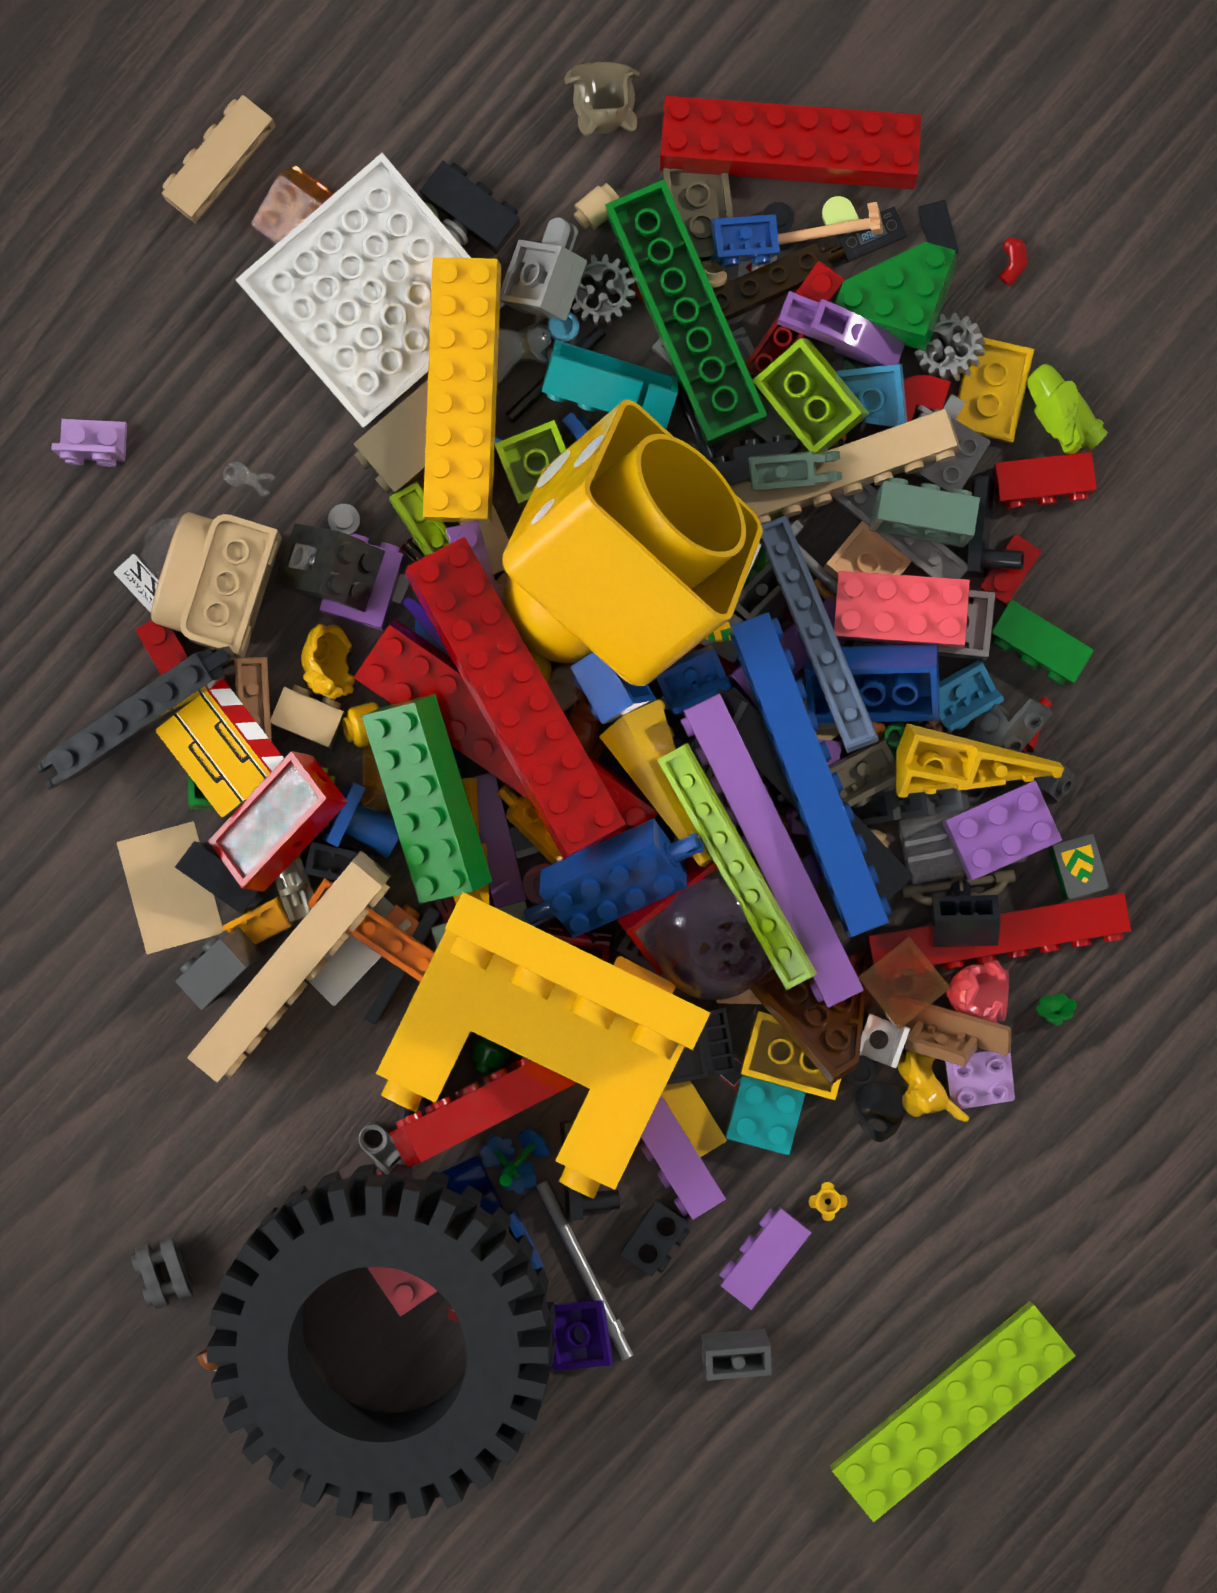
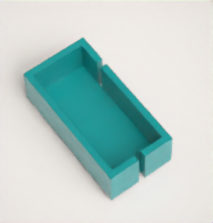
[542,340,678,429]

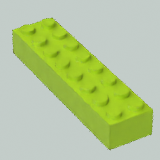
[830,1301,1076,1522]

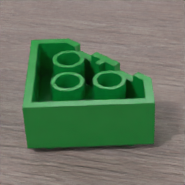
[835,242,957,351]

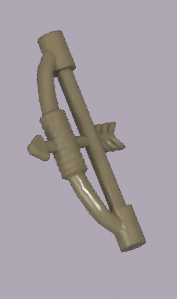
[902,866,1015,906]

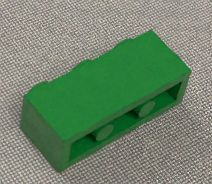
[991,599,1094,686]

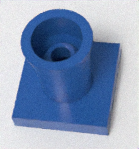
[321,781,399,858]

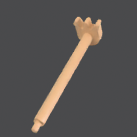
[778,202,883,245]

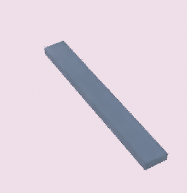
[760,516,879,753]

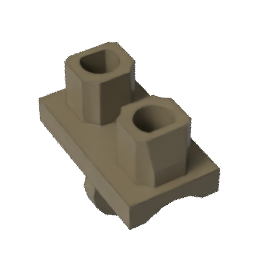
[275,857,315,922]

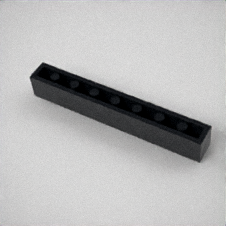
[729,687,914,902]

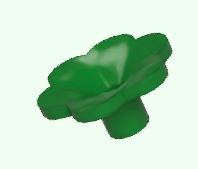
[1036,994,1077,1026]

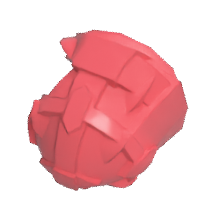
[946,960,1009,1024]

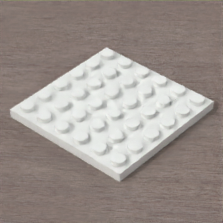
[236,153,505,428]

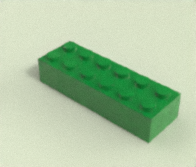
[362,694,493,903]

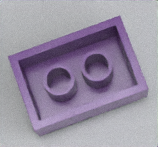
[942,780,1062,881]

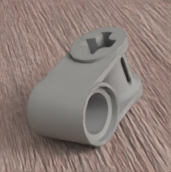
[358,1122,405,1175]

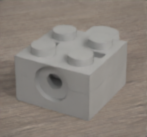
[500,217,587,321]
[938,590,995,661]

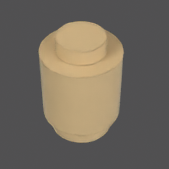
[573,183,619,230]

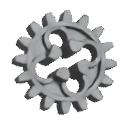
[572,254,636,325]
[915,313,985,382]

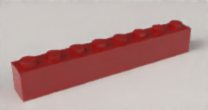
[866,893,1131,980]

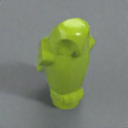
[1027,364,1108,454]

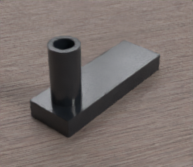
[967,476,1024,577]
[560,1121,620,1221]

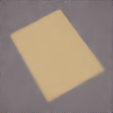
[117,821,223,954]

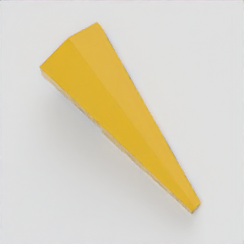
[599,699,713,867]
[896,723,1064,798]

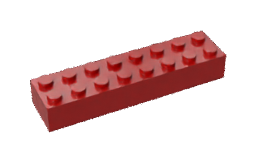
[660,96,921,190]

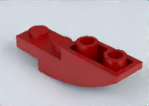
[745,260,845,376]

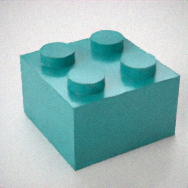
[725,1074,806,1155]

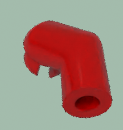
[998,237,1028,287]

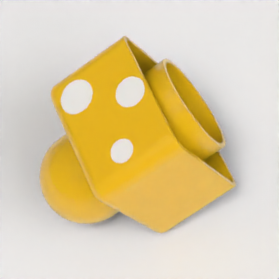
[502,400,763,686]

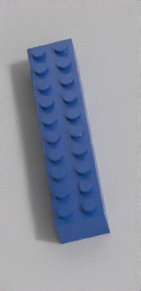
[729,612,892,938]

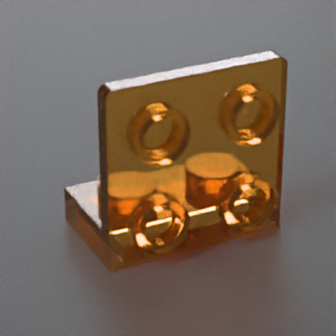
[251,165,334,244]

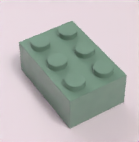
[869,478,980,548]

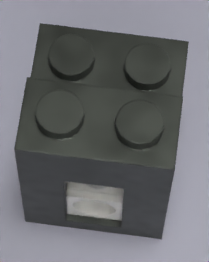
[274,523,385,612]

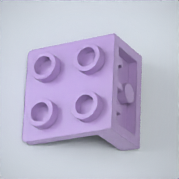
[51,419,127,467]
[945,1048,1015,1109]

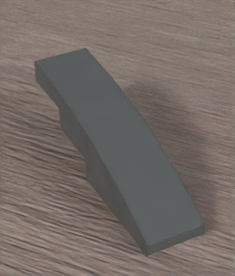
[841,788,970,825]

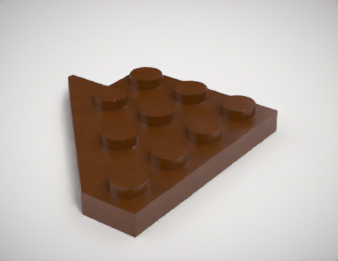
[749,947,870,1084]

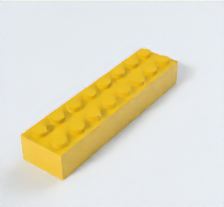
[423,257,501,523]

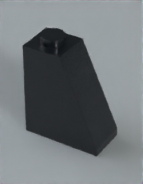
[175,841,264,914]

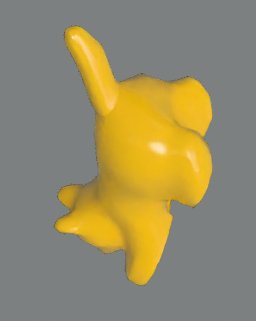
[897,1050,969,1122]

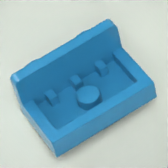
[939,659,1004,732]

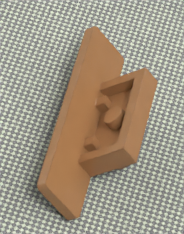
[889,994,1011,1067]

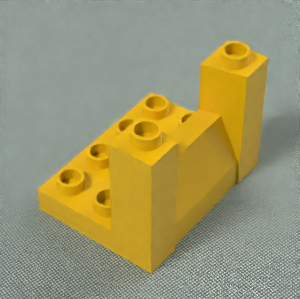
[376,892,710,1198]

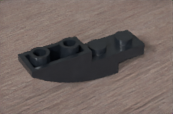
[710,434,800,486]

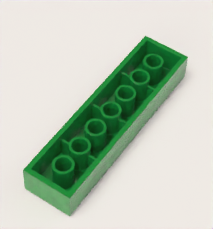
[605,179,768,447]

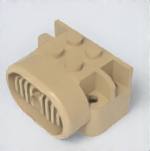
[151,512,282,658]

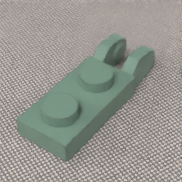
[748,451,842,490]

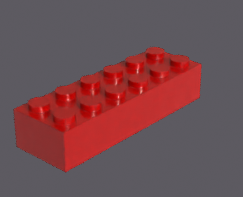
[389,1057,577,1167]

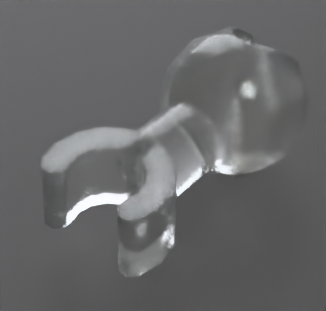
[223,461,275,496]

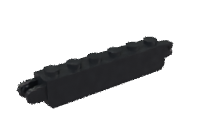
[35,646,236,790]

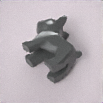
[497,323,551,395]

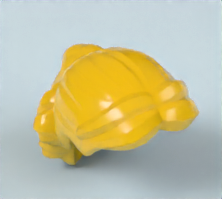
[301,623,355,700]

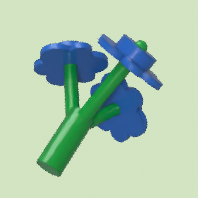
[480,1128,551,1195]

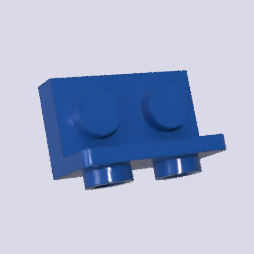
[710,214,780,268]

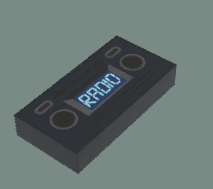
[836,206,907,262]

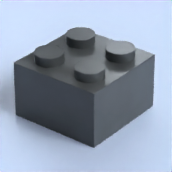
[175,928,265,1010]

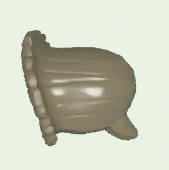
[565,61,640,136]

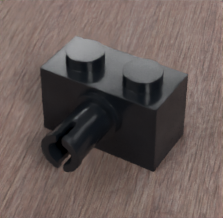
[304,840,379,883]
[930,880,1001,947]

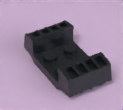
[666,1008,737,1085]

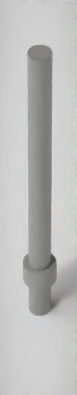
[536,1180,633,1361]

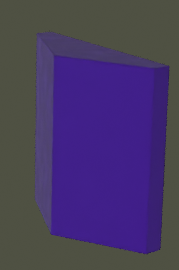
[552,1300,613,1371]

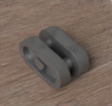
[131,1235,194,1310]

